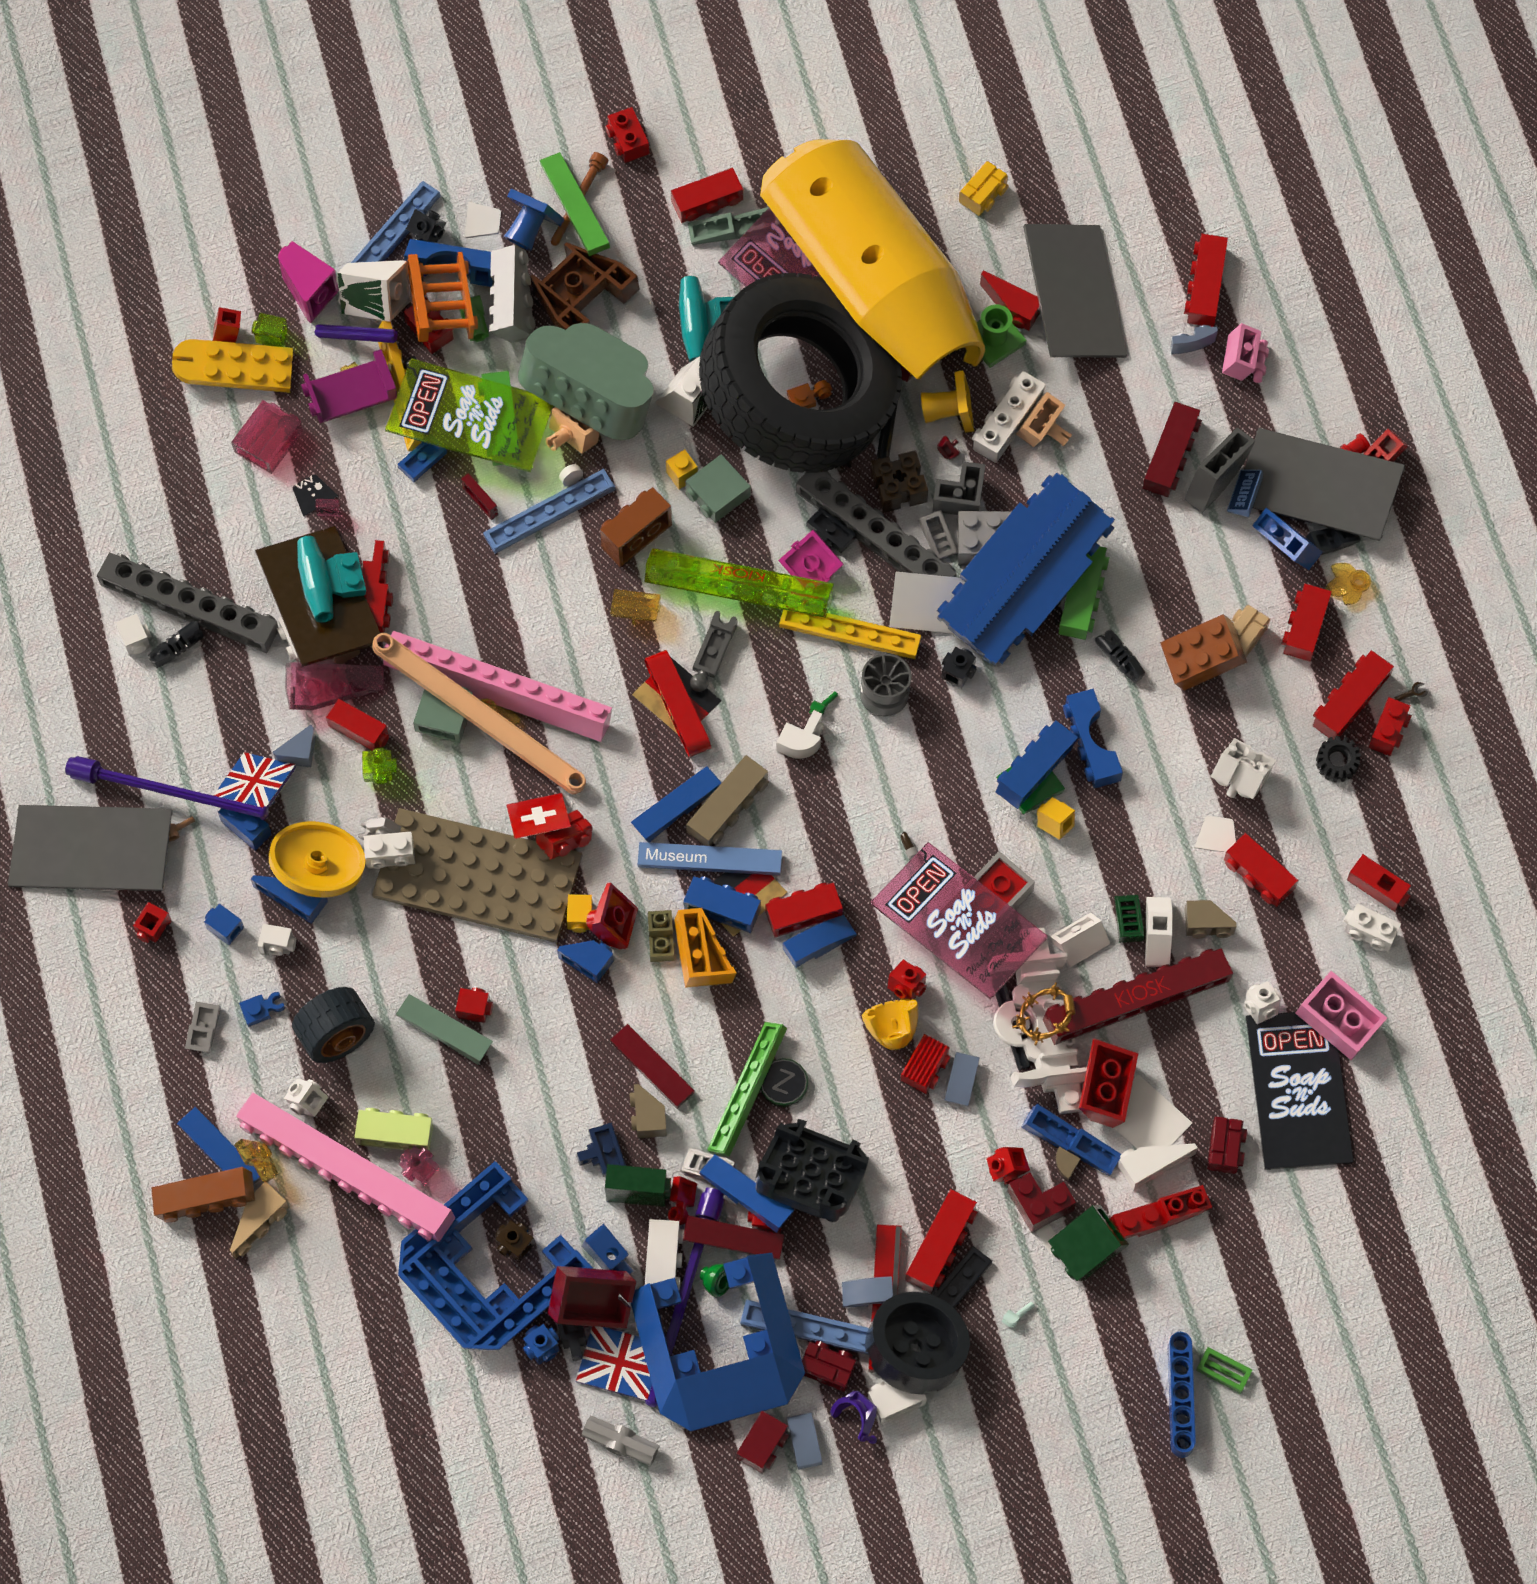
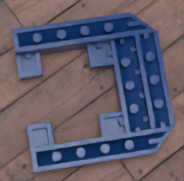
[398,1161,593,1351]
[631,1253,805,1432]

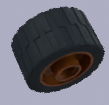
[292,987,375,1063]

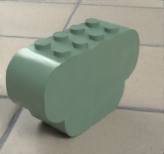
[518,323,654,440]

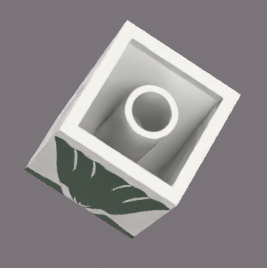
[336,260,410,321]
[656,356,708,427]

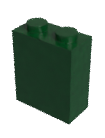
[605,1164,672,1207]
[1048,1205,1129,1281]

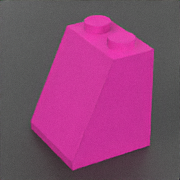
[278,241,339,323]

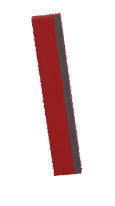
[868,1224,902,1372]

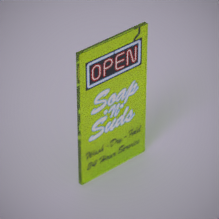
[385,358,553,472]

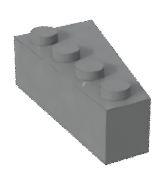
[489,245,536,343]

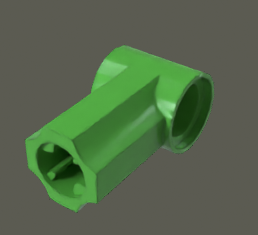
[459,295,489,342]

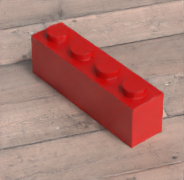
[1184,233,1228,327]
[1313,650,1394,740]
[905,1189,979,1294]

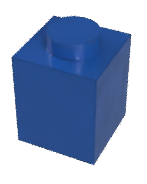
[204,903,244,945]

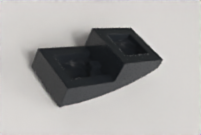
[1306,528,1361,555]

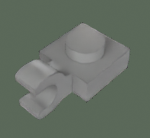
[358,817,402,840]

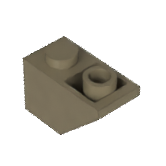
[1184,900,1237,939]
[630,1084,667,1138]

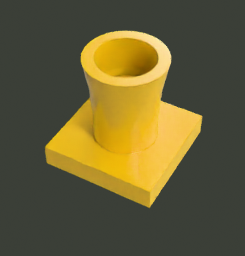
[921,371,974,433]

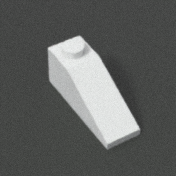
[1118,1143,1198,1191]

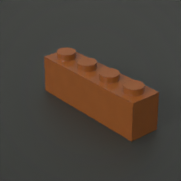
[151,1167,255,1223]

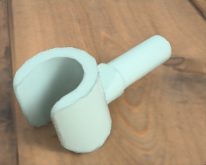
[1002,1302,1035,1328]

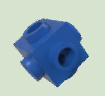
[523,1324,560,1365]

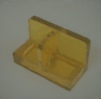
[610,589,661,625]

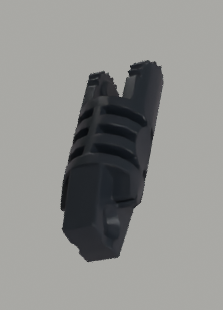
[148,621,204,668]
[1095,629,1145,683]

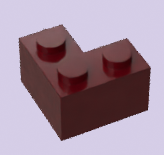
[1007,1172,1076,1233]

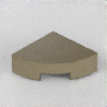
[1056,1146,1081,1181]

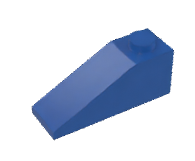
[1252,508,1323,570]
[251,875,328,924]

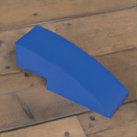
[783,915,857,968]

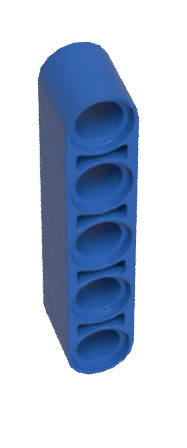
[1167,1331,1196,1458]

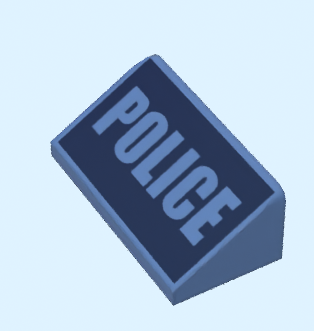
[1227,470,1263,517]

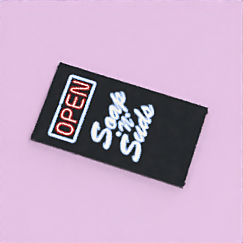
[1246,1012,1353,1170]

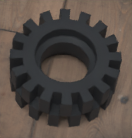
[1316,736,1361,782]

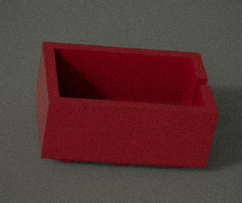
[548,1266,636,1329]

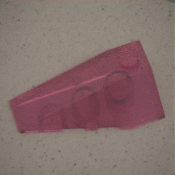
[285,662,384,711]

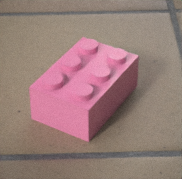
[1295,971,1387,1060]

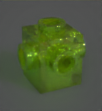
[362,748,397,784]

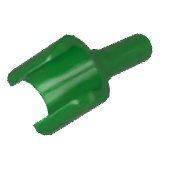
[809,691,838,716]

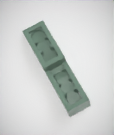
[688,207,783,245]
[396,994,493,1065]

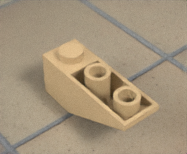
[230,1181,289,1259]

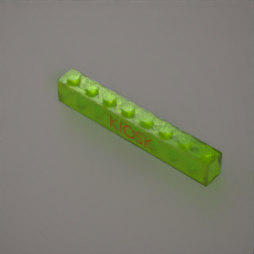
[644,548,834,618]

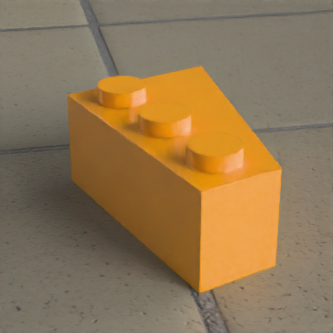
[674,908,737,988]

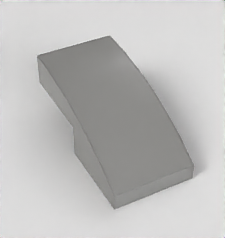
[185,1002,221,1053]

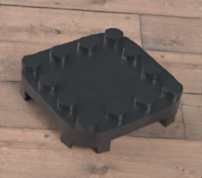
[755,1119,869,1222]

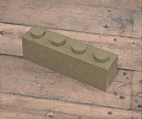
[686,755,769,846]

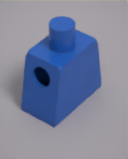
[582,1223,634,1274]

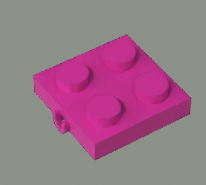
[778,529,844,595]

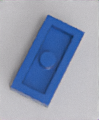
[397,435,447,482]

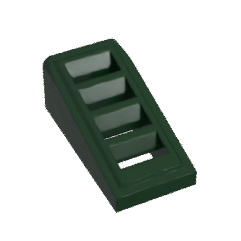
[1114,895,1144,943]

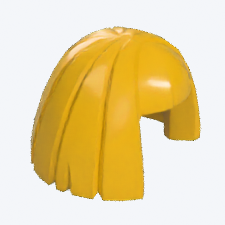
[862,999,919,1050]

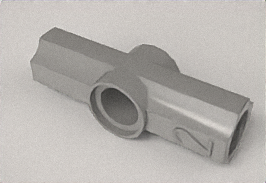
[582,1415,659,1466]

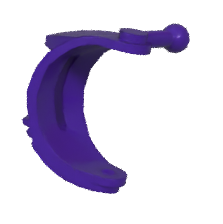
[830,1391,877,1444]

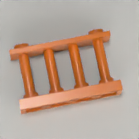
[407,252,478,342]

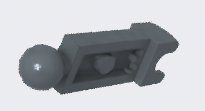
[690,611,738,692]

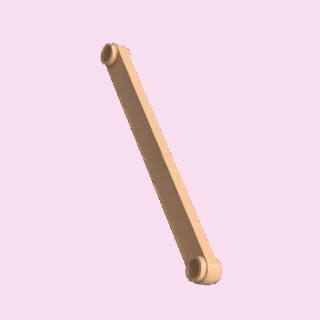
[372,633,586,794]

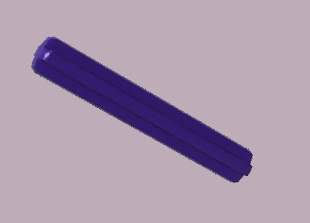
[314,324,398,343]

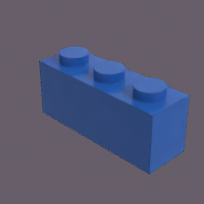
[683,876,761,933]

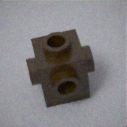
[495,1220,535,1263]

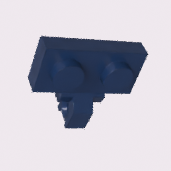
[576,1123,626,1177]

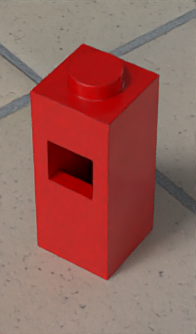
[326,699,389,753]
[1347,854,1411,912]

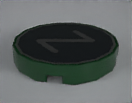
[760,1058,808,1107]

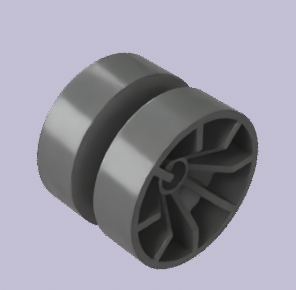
[860,654,912,716]

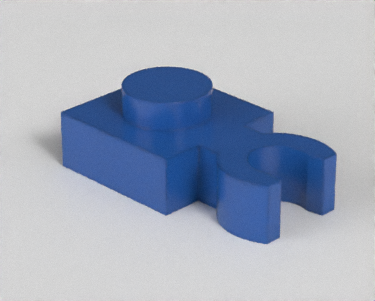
[239,992,285,1027]

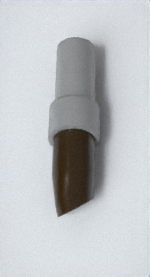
[901,832,922,872]

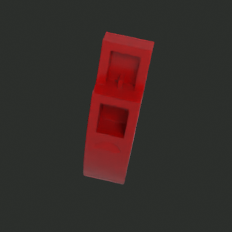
[362,540,393,633]
[1110,1185,1212,1239]

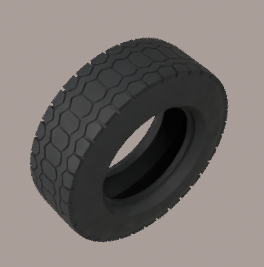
[699,273,902,473]

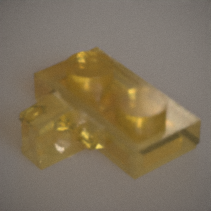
[234,1139,278,1182]

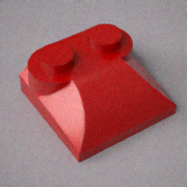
[586,882,638,950]

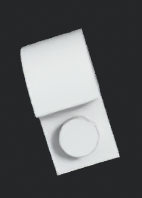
[776,710,824,759]

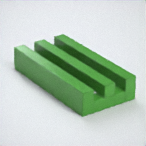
[1196,1347,1252,1394]

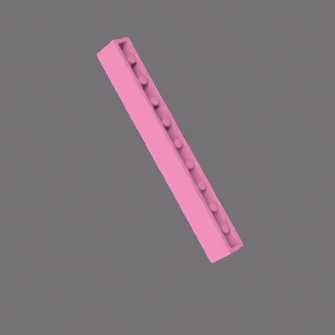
[383,631,612,742]
[236,1093,455,1242]

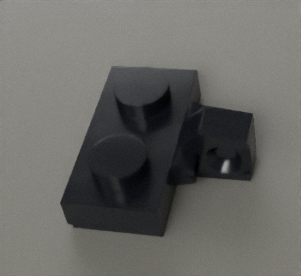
[806,507,857,553]

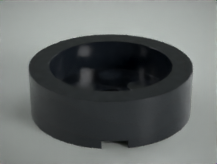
[865,1292,970,1394]

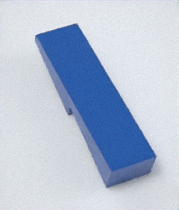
[631,766,721,843]
[1021,1104,1121,1176]
[177,1107,262,1185]
[699,1154,794,1233]

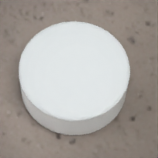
[559,464,583,486]

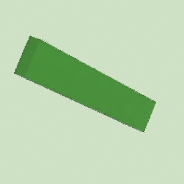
[540,152,610,256]
[707,1022,787,1157]

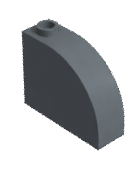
[1184,428,1255,513]

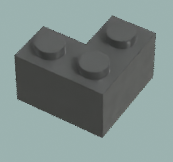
[932,461,986,515]

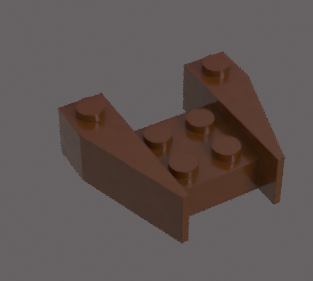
[530,242,640,330]

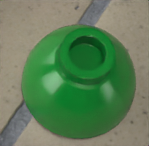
[700,1264,730,1298]

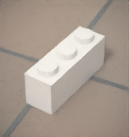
[645,1219,684,1292]

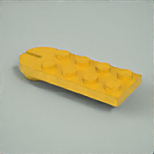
[172,339,293,393]

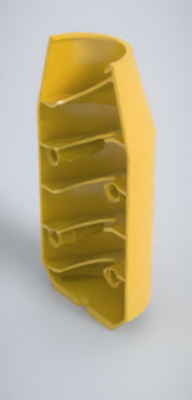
[760,139,985,379]

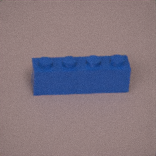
[995,720,1078,809]

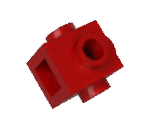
[887,959,927,1000]
[986,1147,1030,1184]

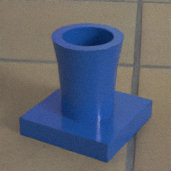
[503,189,564,251]

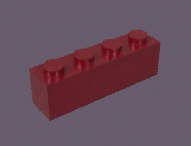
[1142,402,1202,497]

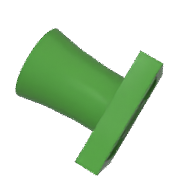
[976,304,1027,368]

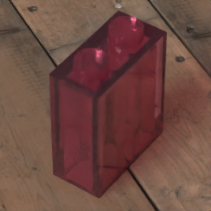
[231,400,303,474]

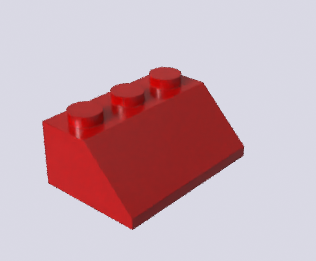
[1079,1039,1139,1128]

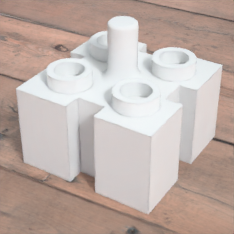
[1211,738,1277,799]

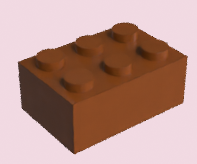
[600,487,672,567]
[1160,614,1247,691]

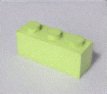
[354,1108,433,1153]

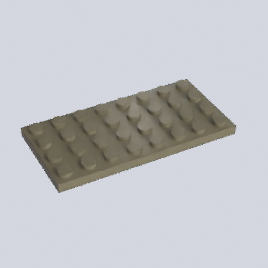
[372,808,583,943]

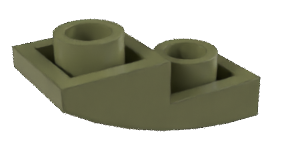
[648,910,674,962]

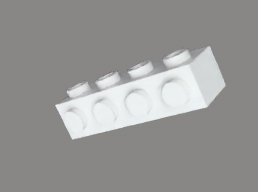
[972,371,1046,463]

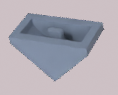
[273,725,316,767]

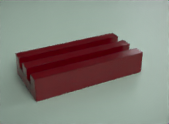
[461,473,498,520]

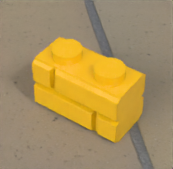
[959,161,1008,216]

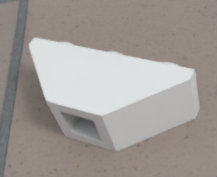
[1145,897,1172,967]

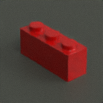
[671,168,743,223]
[1281,584,1332,662]
[1224,833,1299,908]
[765,882,843,938]

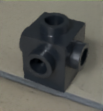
[406,209,447,243]
[941,646,978,689]

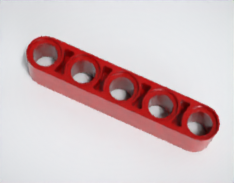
[644,650,712,758]

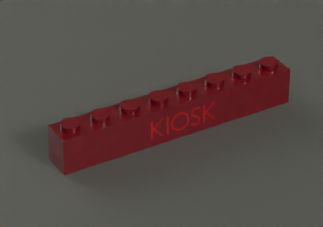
[1043,948,1233,1045]

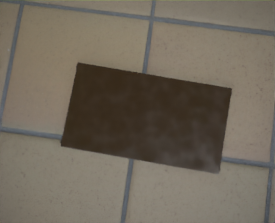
[255,526,382,667]

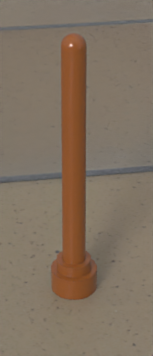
[551,152,609,246]

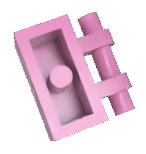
[1222,323,1269,383]

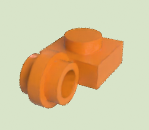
[787,380,832,409]

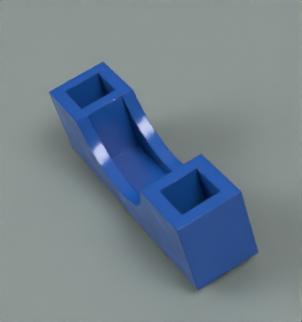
[404,239,494,287]
[1063,688,1123,789]

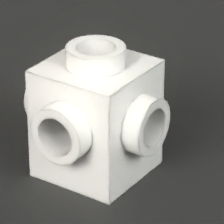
[1244,981,1281,1024]
[284,1079,328,1117]

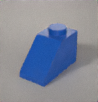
[557,940,614,984]

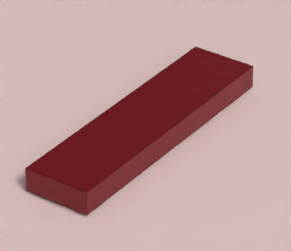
[610,1024,695,1109]
[683,1216,784,1260]

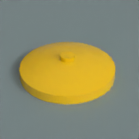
[269,821,365,898]

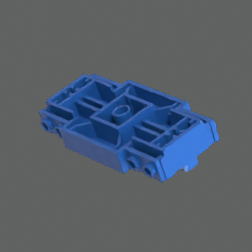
[937,473,1115,666]

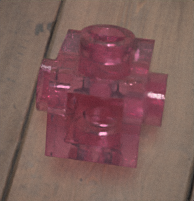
[399,1145,440,1186]

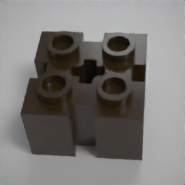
[871,450,928,513]

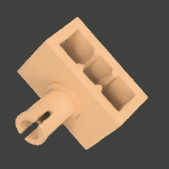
[1016,392,1072,447]
[546,407,599,454]

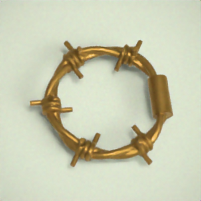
[1012,982,1076,1045]

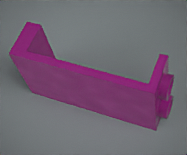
[301,349,398,424]

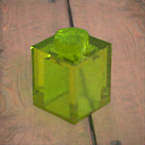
[251,313,288,347]

